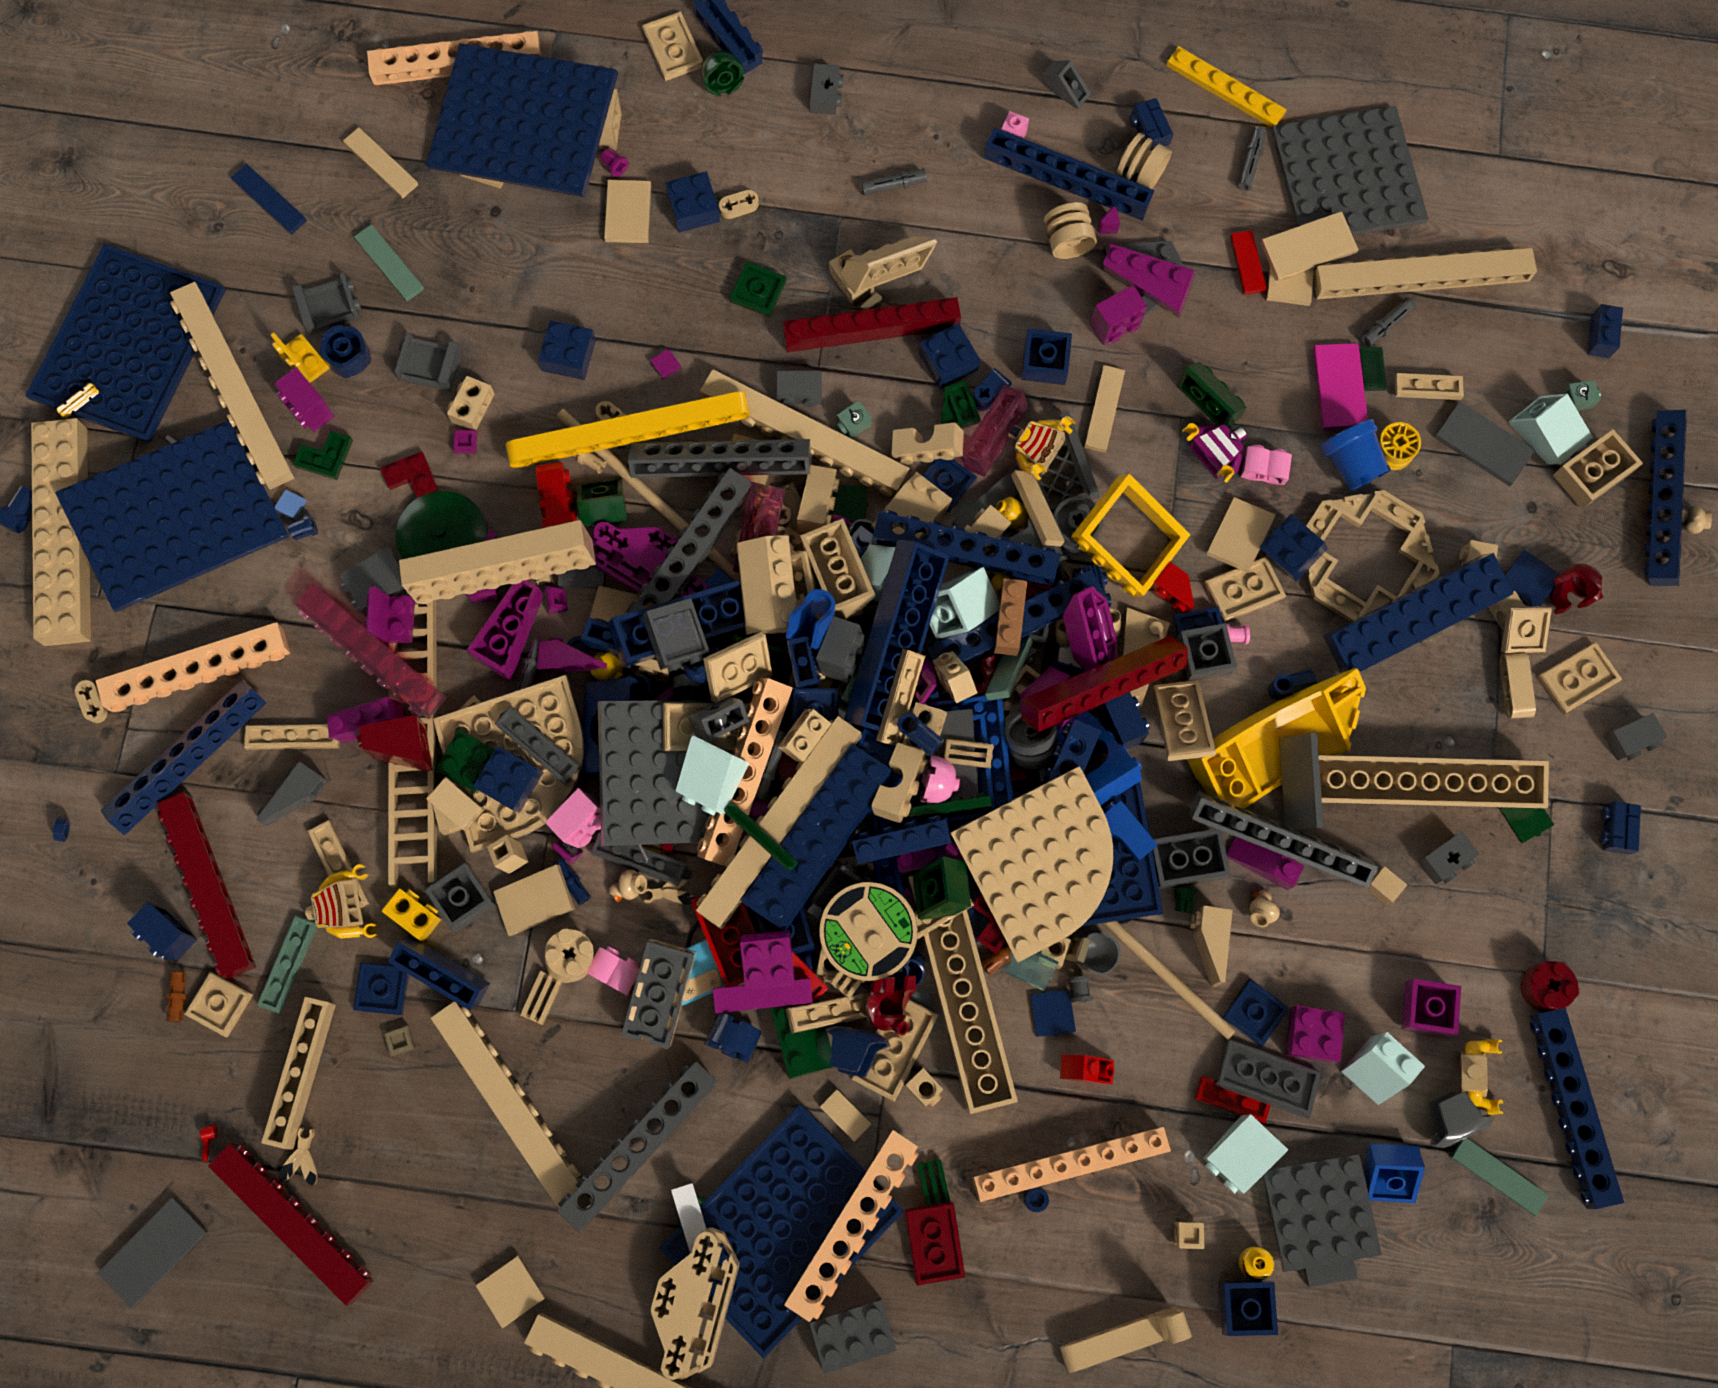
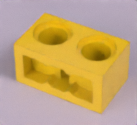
[382,888,442,943]

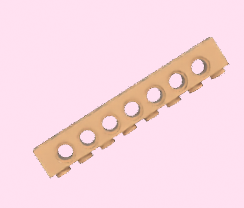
[367,31,542,85]
[96,622,291,712]
[697,677,793,866]
[972,1127,1171,1202]
[784,1130,919,1322]

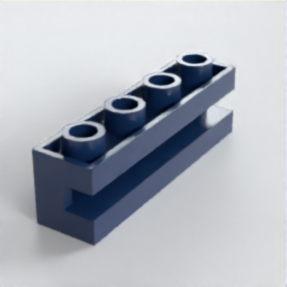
[693,0,763,75]

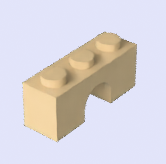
[892,423,964,465]
[871,743,928,823]

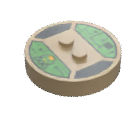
[820,882,918,981]

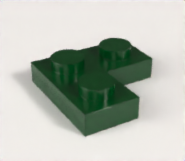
[293,431,353,480]

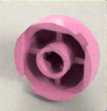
[919,755,960,804]

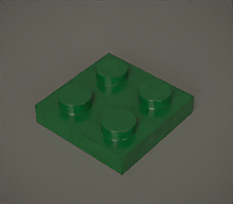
[729,261,787,317]
[435,729,495,794]

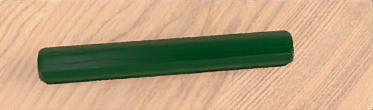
[724,802,798,872]

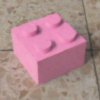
[545,788,601,848]

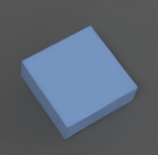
[275,489,307,520]

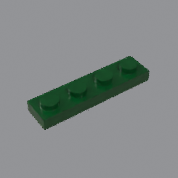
[902,793,994,822]

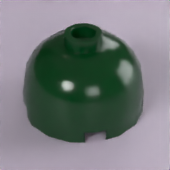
[701,51,745,96]

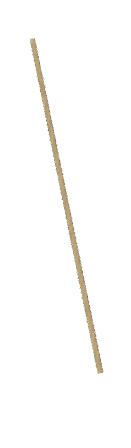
[557,409,1235,1040]

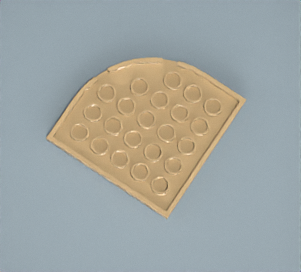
[433,675,584,853]
[950,766,1113,962]

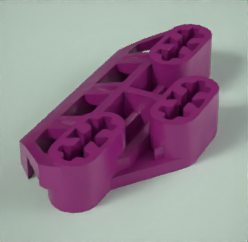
[591,522,709,605]

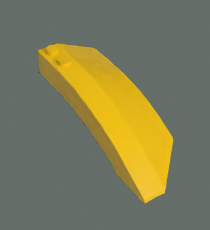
[1187,668,1366,809]

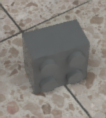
[816,616,867,683]
[1176,623,1237,681]
[425,863,496,933]

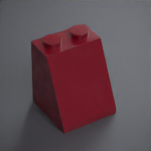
[357,715,433,771]

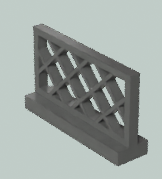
[1036,411,1099,512]

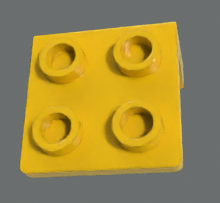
[271,332,330,383]

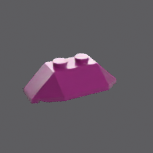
[1063,586,1118,671]

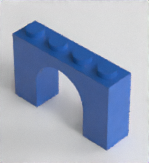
[1058,711,1142,806]
[1102,801,1158,862]

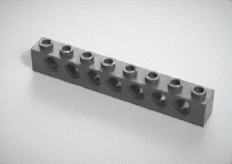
[628,439,812,478]
[626,468,753,613]
[1189,791,1378,888]
[558,1062,718,1234]

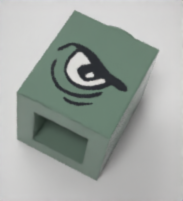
[1561,380,1601,411]
[836,401,872,439]

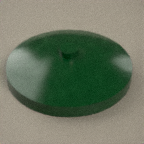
[396,491,488,559]

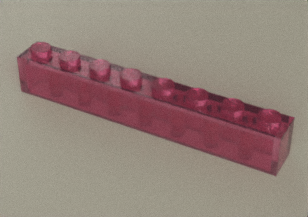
[295,583,447,719]

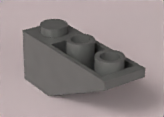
[256,762,328,826]

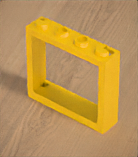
[1071,474,1190,597]

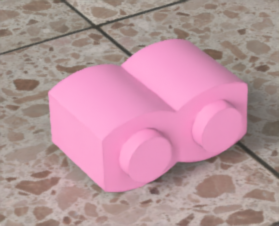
[1241,445,1292,485]
[586,946,641,997]

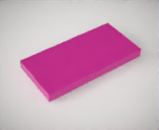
[1313,343,1368,430]

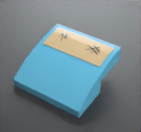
[682,940,725,1006]

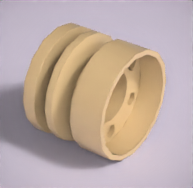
[1117,133,1172,189]
[1044,202,1097,259]

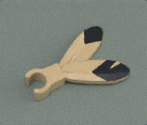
[643,870,696,906]
[279,1127,318,1186]

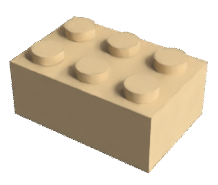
[1553,429,1643,509]

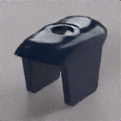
[823,1025,891,1078]

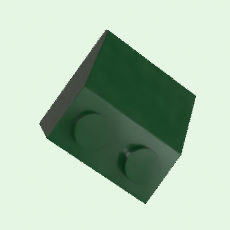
[577,477,627,528]
[913,857,971,920]

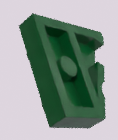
[940,380,981,429]

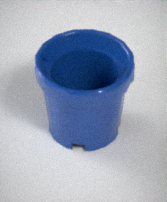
[1319,419,1391,491]

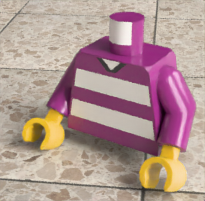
[1182,423,1247,483]

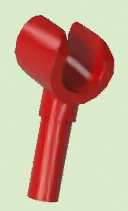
[200,1125,218,1161]

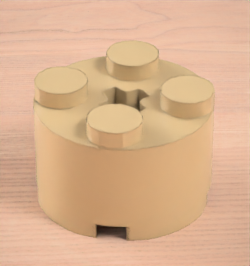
[545,929,594,983]

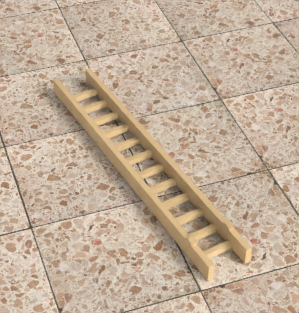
[388,594,438,887]

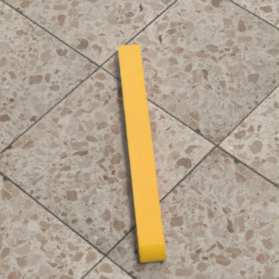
[505,391,750,468]

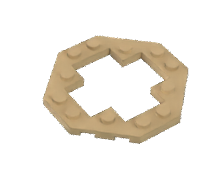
[1306,490,1439,622]

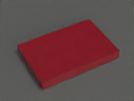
[905,1201,966,1286]

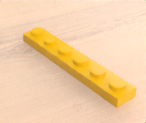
[1166,46,1287,128]

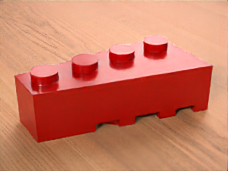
[535,462,577,528]

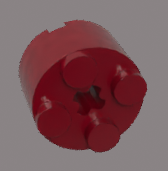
[1520,961,1579,1012]

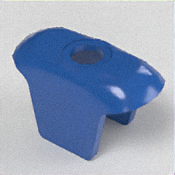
[786,589,835,654]

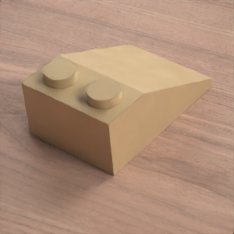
[871,472,952,540]
[1190,906,1233,987]

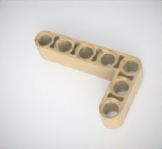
[1059,1307,1192,1373]

